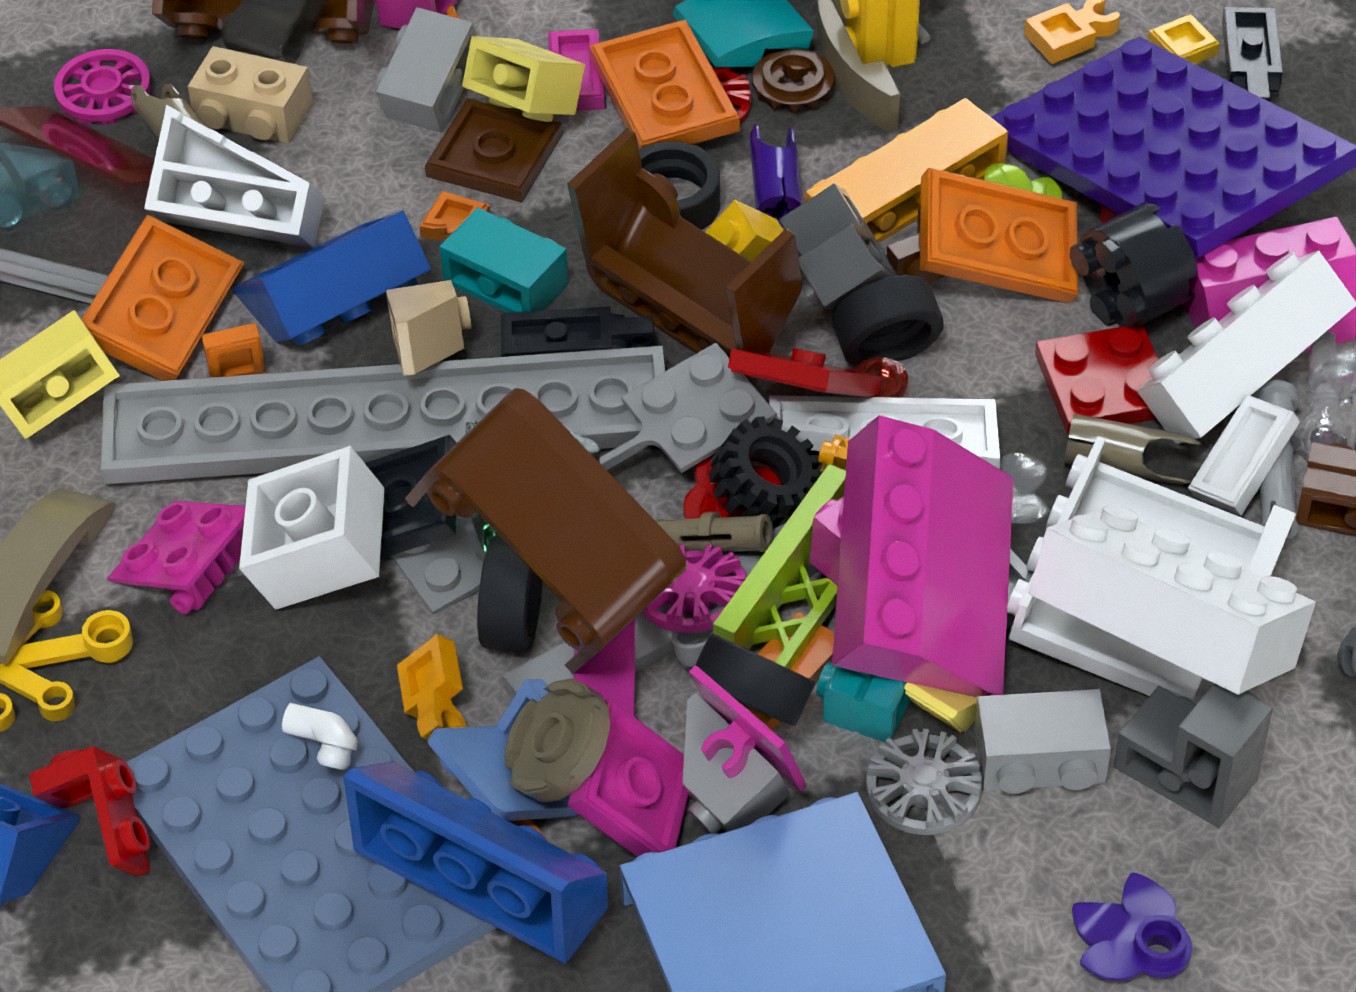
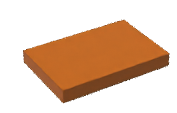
[589,19,740,149]
[920,167,1078,302]
[81,214,245,381]

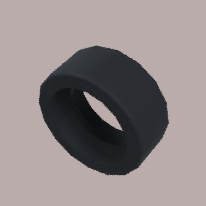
[639,141,720,230]
[832,275,944,368]
[477,535,543,652]
[690,633,815,726]

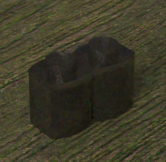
[222,0,328,64]

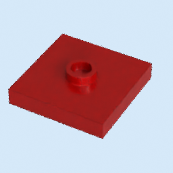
[728,348,882,398]

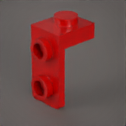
[29,746,150,876]

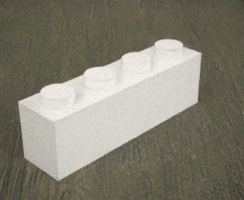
[1136,250,1356,444]

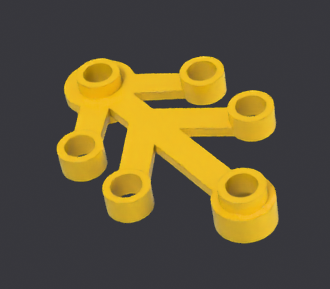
[0,590,133,732]

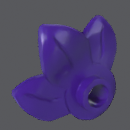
[1072,872,1192,981]

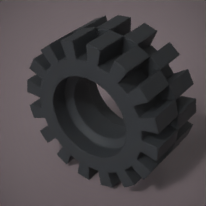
[709,416,823,528]

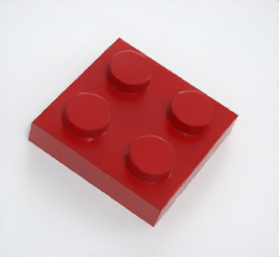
[1035,325,1158,435]

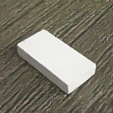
[1188,395,1300,516]

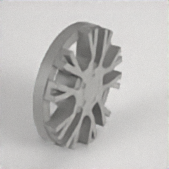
[866,729,982,835]

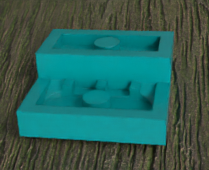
[673,0,814,67]

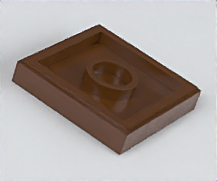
[425,98,563,203]

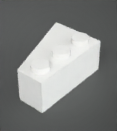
[144,105,325,248]

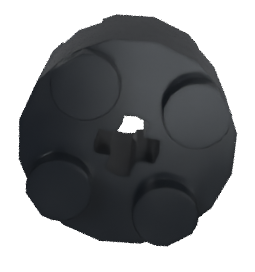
[1069,202,1198,328]

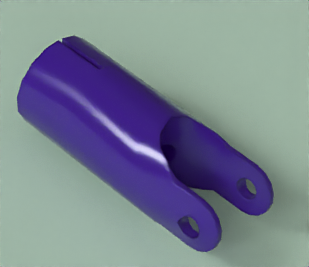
[750,124,803,228]

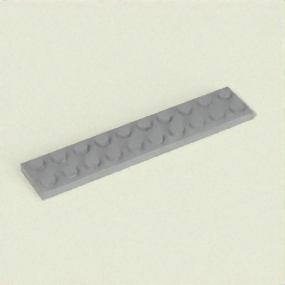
[100,346,665,484]

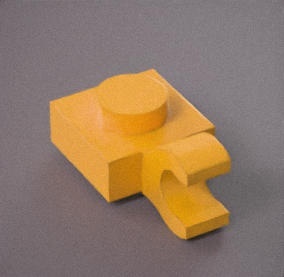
[397,634,467,740]

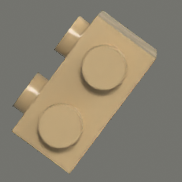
[188,46,313,144]

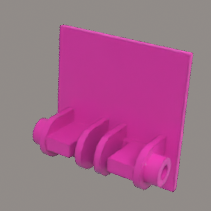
[107,501,246,614]

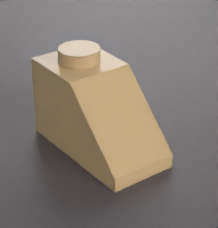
[386,280,471,376]

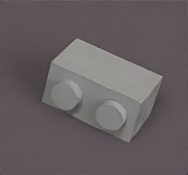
[375,7,477,133]
[974,689,1111,794]

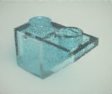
[0,142,81,228]

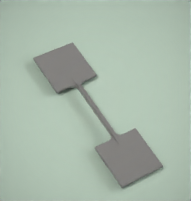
[391,343,777,615]

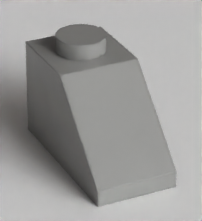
[683,692,790,834]

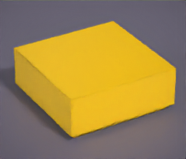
[1148,14,1220,64]

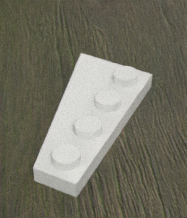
[769,395,1000,469]

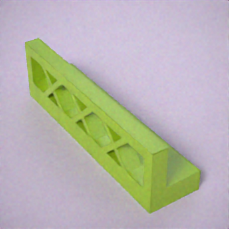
[713,464,846,669]

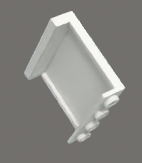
[1007,436,1296,704]

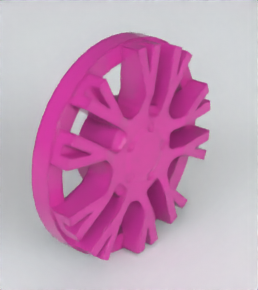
[54,49,151,125]
[642,544,747,633]

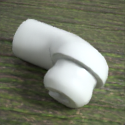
[282,703,358,770]

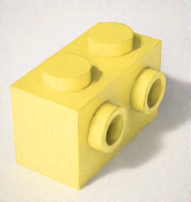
[462,36,585,122]
[0,310,120,439]

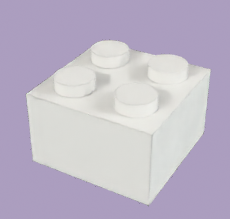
[239,446,385,610]

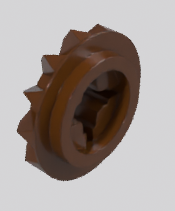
[752,49,834,113]

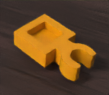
[1024,0,1120,64]

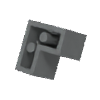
[779,183,899,311]
[1113,683,1273,828]

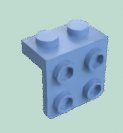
[427,679,578,821]

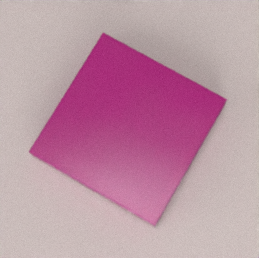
[568,698,689,857]

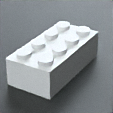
[1028,505,1316,695]

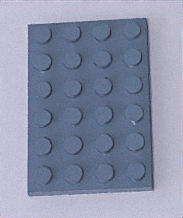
[126,656,497,992]

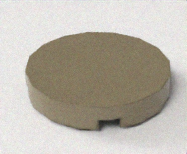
[505,678,610,803]

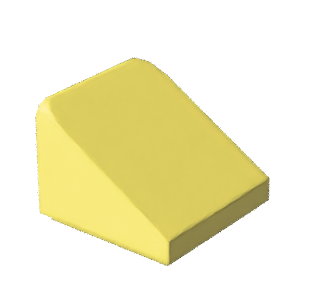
[904,683,977,733]

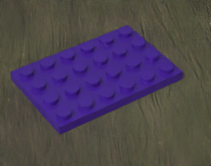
[991,37,1356,258]

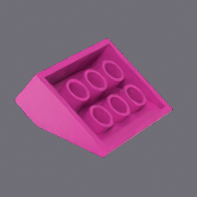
[832,415,1014,697]

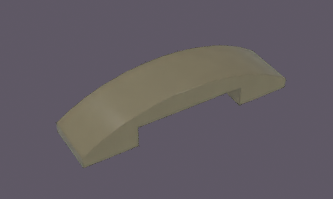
[816,0,900,132]
[0,488,115,665]

